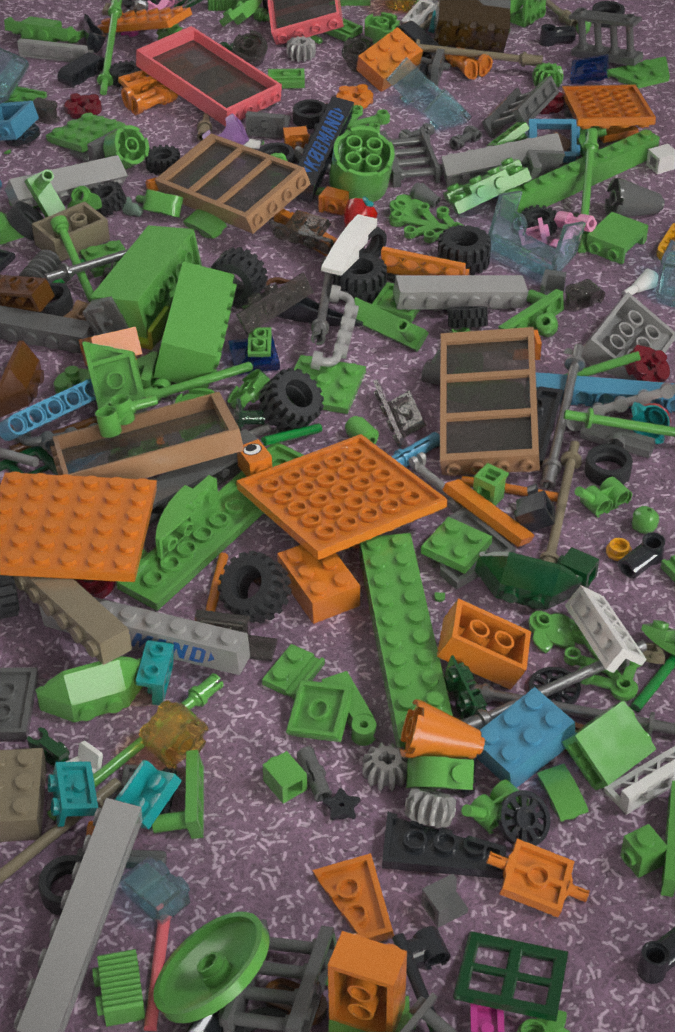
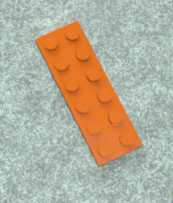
[97,6,192,33]

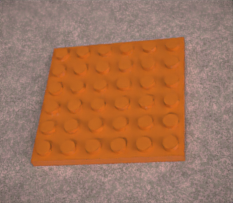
[236,434,447,560]
[0,472,157,582]

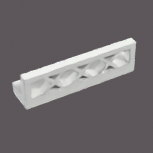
[565,585,647,673]
[603,746,675,815]

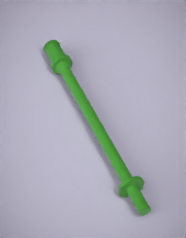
[97,0,122,95]
[574,128,599,253]
[563,408,675,437]
[47,673,224,821]

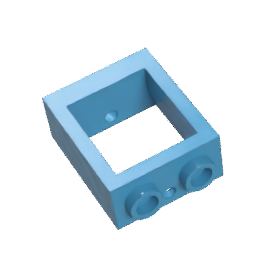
[0,101,39,141]
[528,119,580,163]

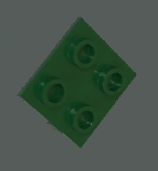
[444,655,488,719]

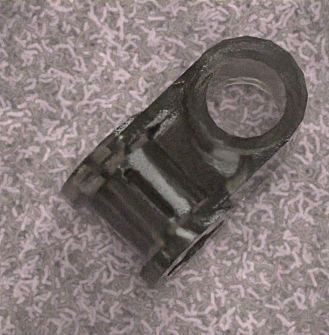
[33,97,60,124]
[564,279,605,312]

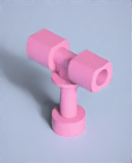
[548,211,597,257]

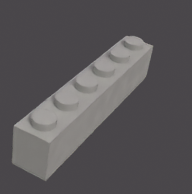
[442,133,564,186]
[5,155,128,207]
[393,275,528,310]

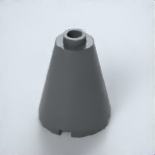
[605,178,665,217]

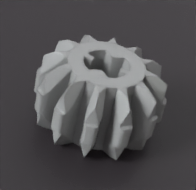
[286,36,316,62]
[362,742,408,792]
[405,787,456,828]

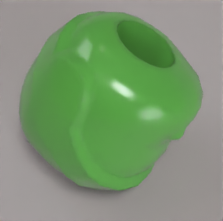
[535,312,558,337]
[631,506,659,534]

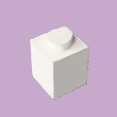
[646,144,675,174]

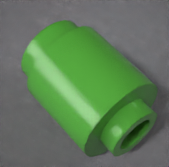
[345,416,379,444]

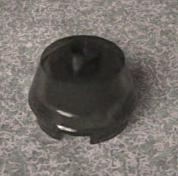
[232,30,268,67]
[342,35,374,72]

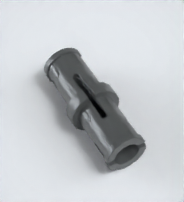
[297,746,332,802]

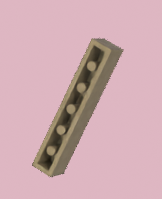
[14,576,132,665]

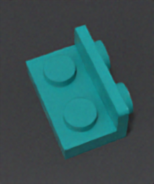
[136,640,174,706]
[115,760,182,830]
[47,761,98,827]

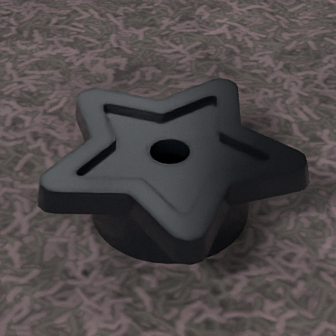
[322,788,361,820]

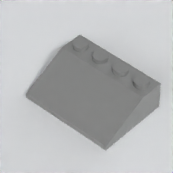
[581,292,675,380]

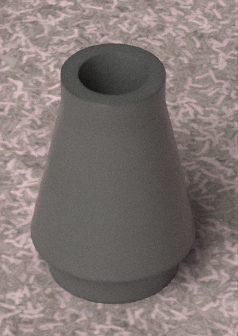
[410,182,441,207]

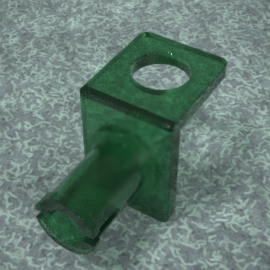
[211,398,265,432]

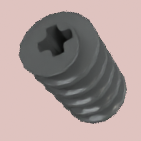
[19,250,61,278]

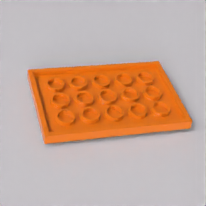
[562,85,656,129]

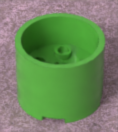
[329,126,395,202]

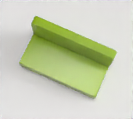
[138,306,170,350]

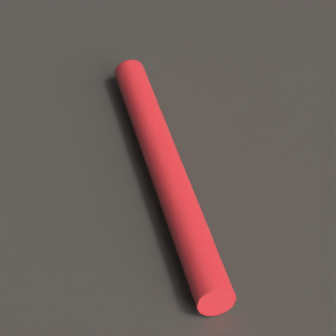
[144,913,171,1031]

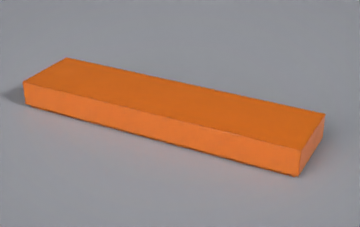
[442,479,535,547]

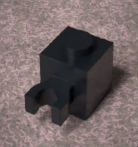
[514,484,555,532]

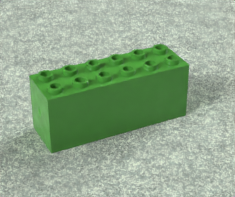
[90,225,202,338]
[154,261,237,388]

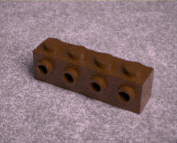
[0,274,55,312]

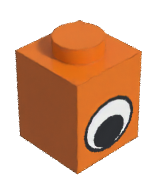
[237,439,273,477]

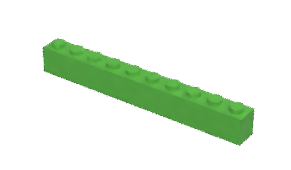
[498,129,660,223]

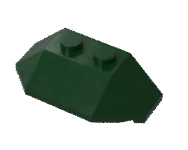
[475,551,583,610]

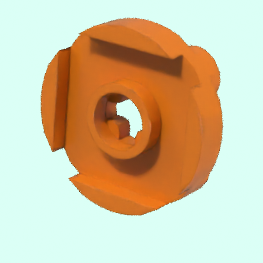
[336,84,373,109]

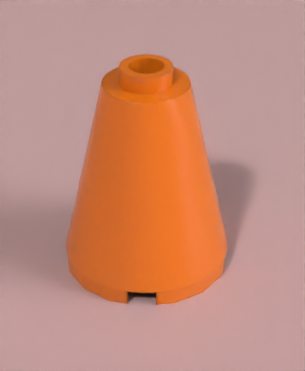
[400,699,485,759]

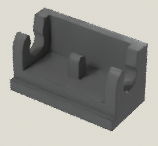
[82,296,129,336]

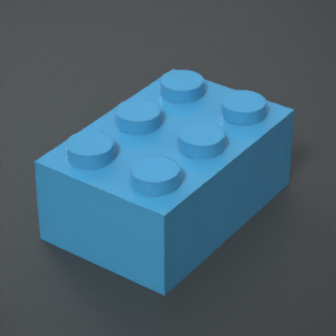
[476,687,575,788]

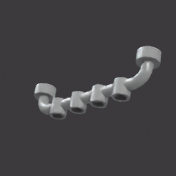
[311,285,359,370]
[566,383,675,431]

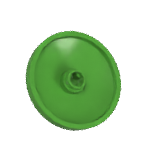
[153,911,270,1023]

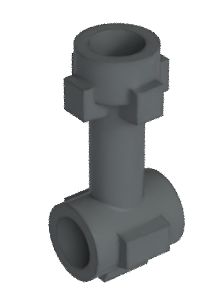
[125,0,148,13]
[399,123,435,139]
[449,125,482,150]

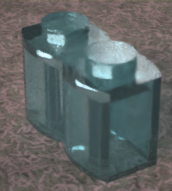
[120,857,191,925]

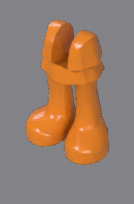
[444,47,493,80]
[121,84,179,115]

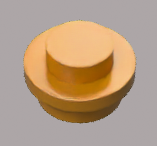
[606,538,632,561]

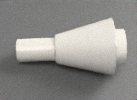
[622,268,659,295]

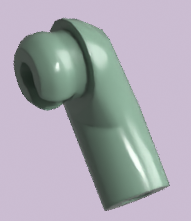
[122,197,143,217]

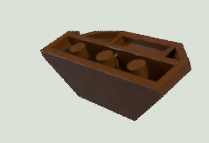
[0,340,44,418]

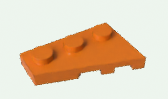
[312,853,394,942]

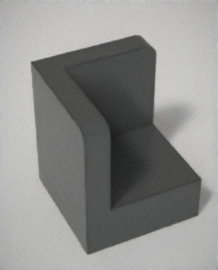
[540,269,567,295]
[421,874,468,928]

